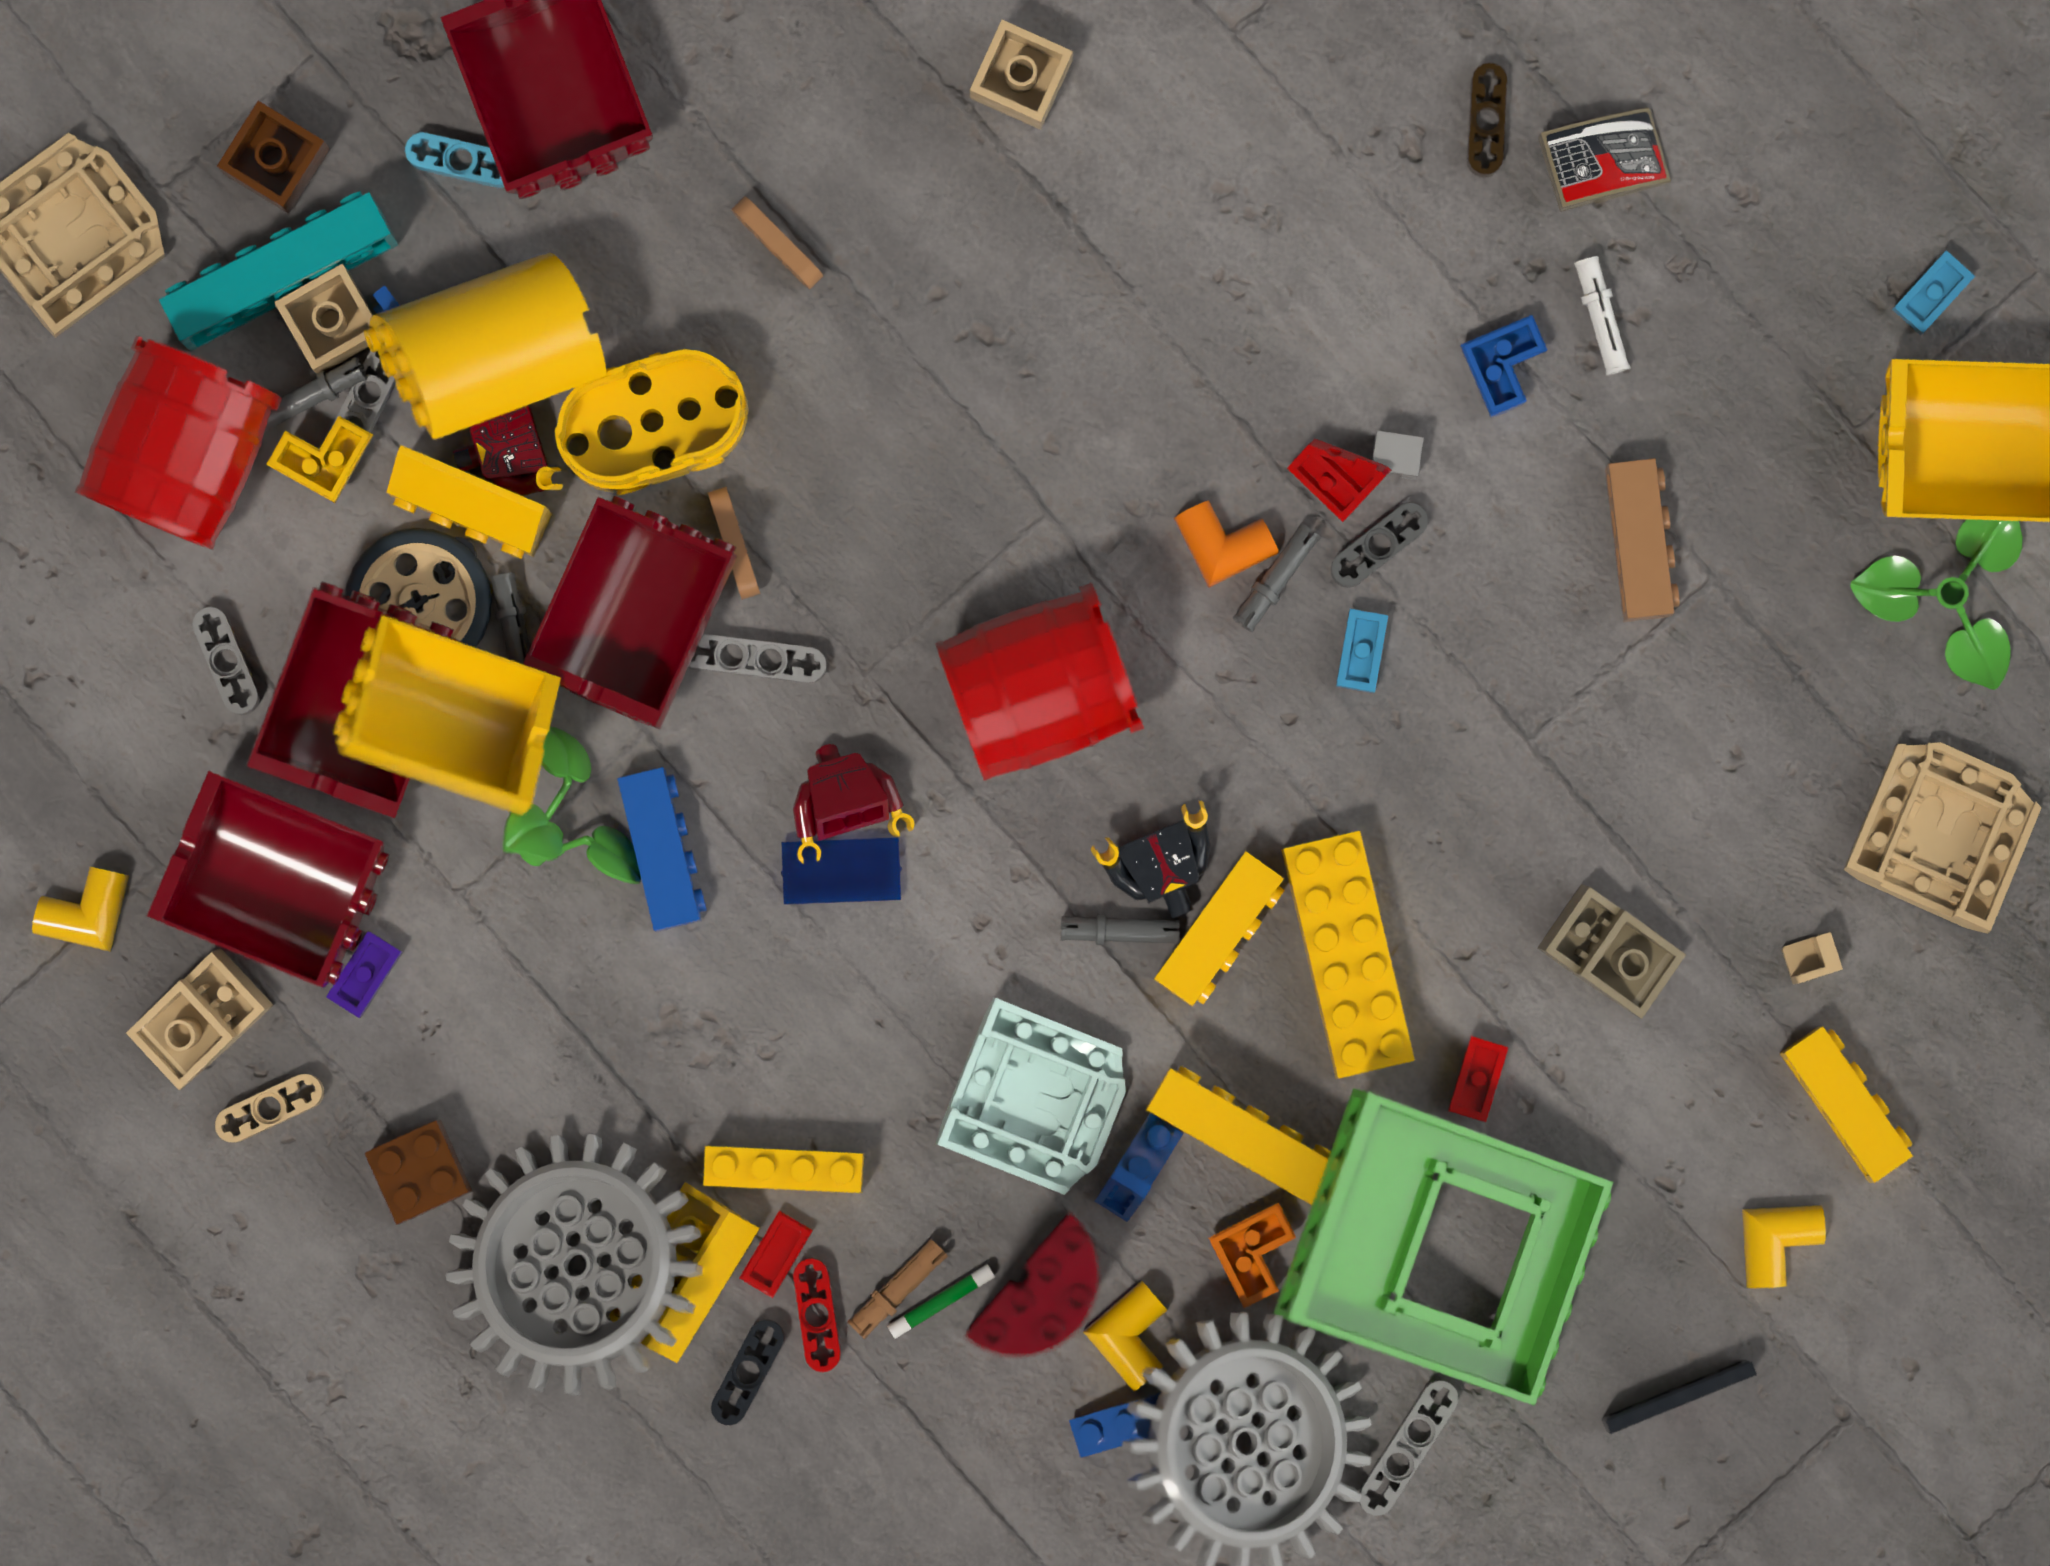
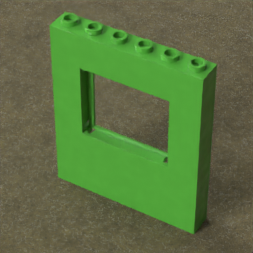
[1273,1088,1613,1406]

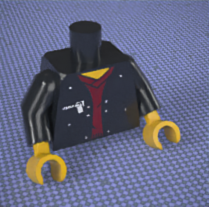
[1091,801,1211,919]

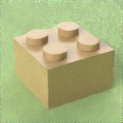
[970,20,1073,130]
[274,264,373,374]

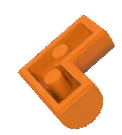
[1174,500,1279,588]
[1209,1202,1296,1308]

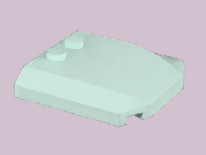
[936,997,1126,1195]

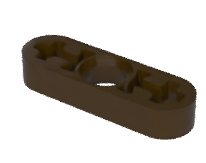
[1467,63,1507,178]

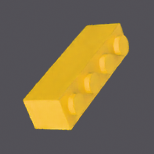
[1154,851,1285,1007]
[1779,1026,1913,1183]
[703,1146,864,1193]

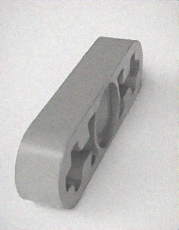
[192,607,260,715]

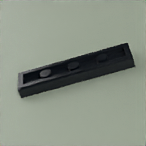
[1602,1359,1757,1434]

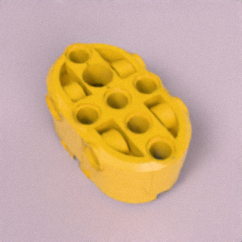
[555,349,748,495]

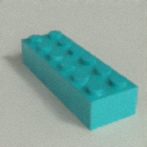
[158,191,399,351]

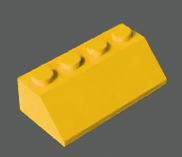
[386,445,552,559]
[610,1182,760,1363]

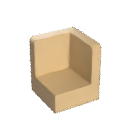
[1782,932,1843,985]

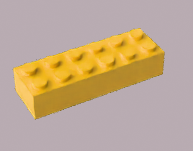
[1282,831,1415,1079]
[1145,1066,1331,1205]

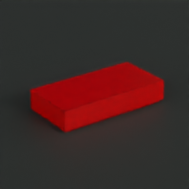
[739,1210,813,1298]

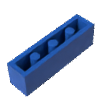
[617,767,707,932]

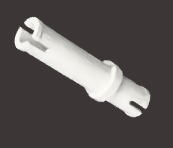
[1574,256,1630,375]

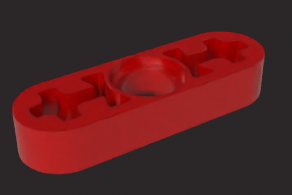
[793,1258,841,1372]

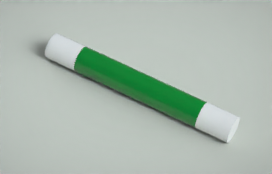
[887,1264,995,1339]

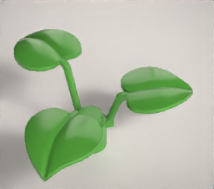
[1851,519,2023,690]
[503,726,641,884]

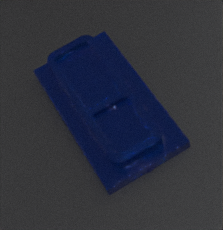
[781,837,902,905]

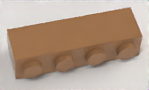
[1605,458,1680,622]

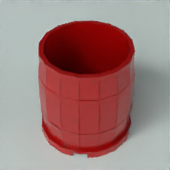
[75,336,283,550]
[935,582,1144,781]

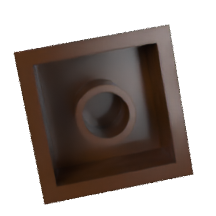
[217,100,330,214]
[364,1120,473,1225]

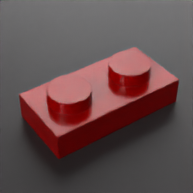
[1448,1036,1509,1123]

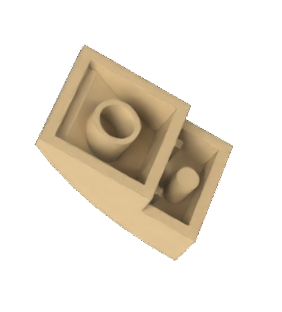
[126,948,273,1090]

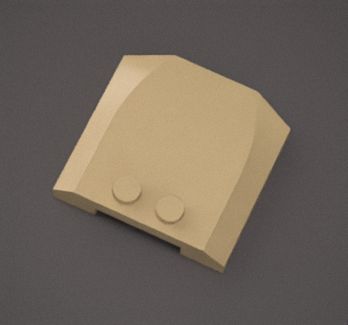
[0,133,165,338]
[1843,742,2041,933]

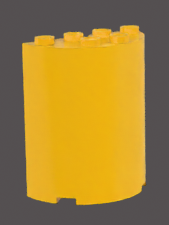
[364,253,607,440]
[1878,359,2050,522]
[333,615,561,816]

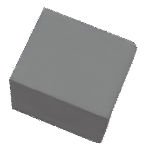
[1373,431,1424,480]

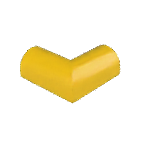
[266,416,374,503]
[32,867,129,952]
[1742,1205,1826,1288]
[1083,1281,1168,1392]

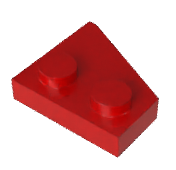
[1287,439,1392,522]

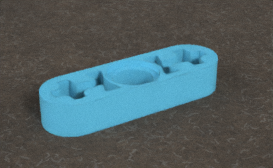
[405,132,504,188]

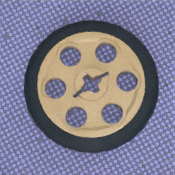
[345,528,492,648]

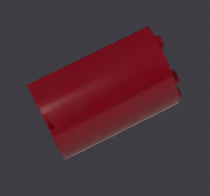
[440,0,653,199]
[523,496,737,730]
[247,581,461,818]
[146,771,390,988]
[965,1211,1099,1357]

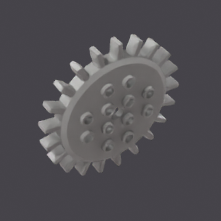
[446,1134,703,1396]
[1123,1312,1371,1566]

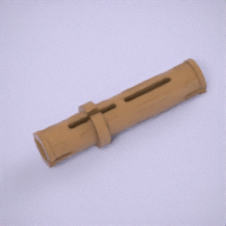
[847,1239,948,1340]

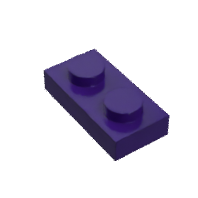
[326,931,403,1018]

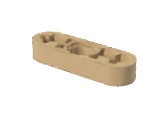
[215,1074,324,1143]

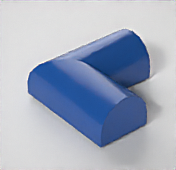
[1460,315,1548,418]

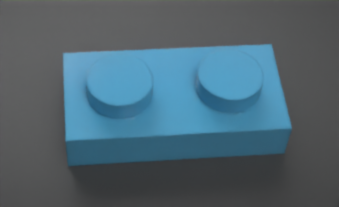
[1892,250,1975,335]
[1336,609,1388,693]

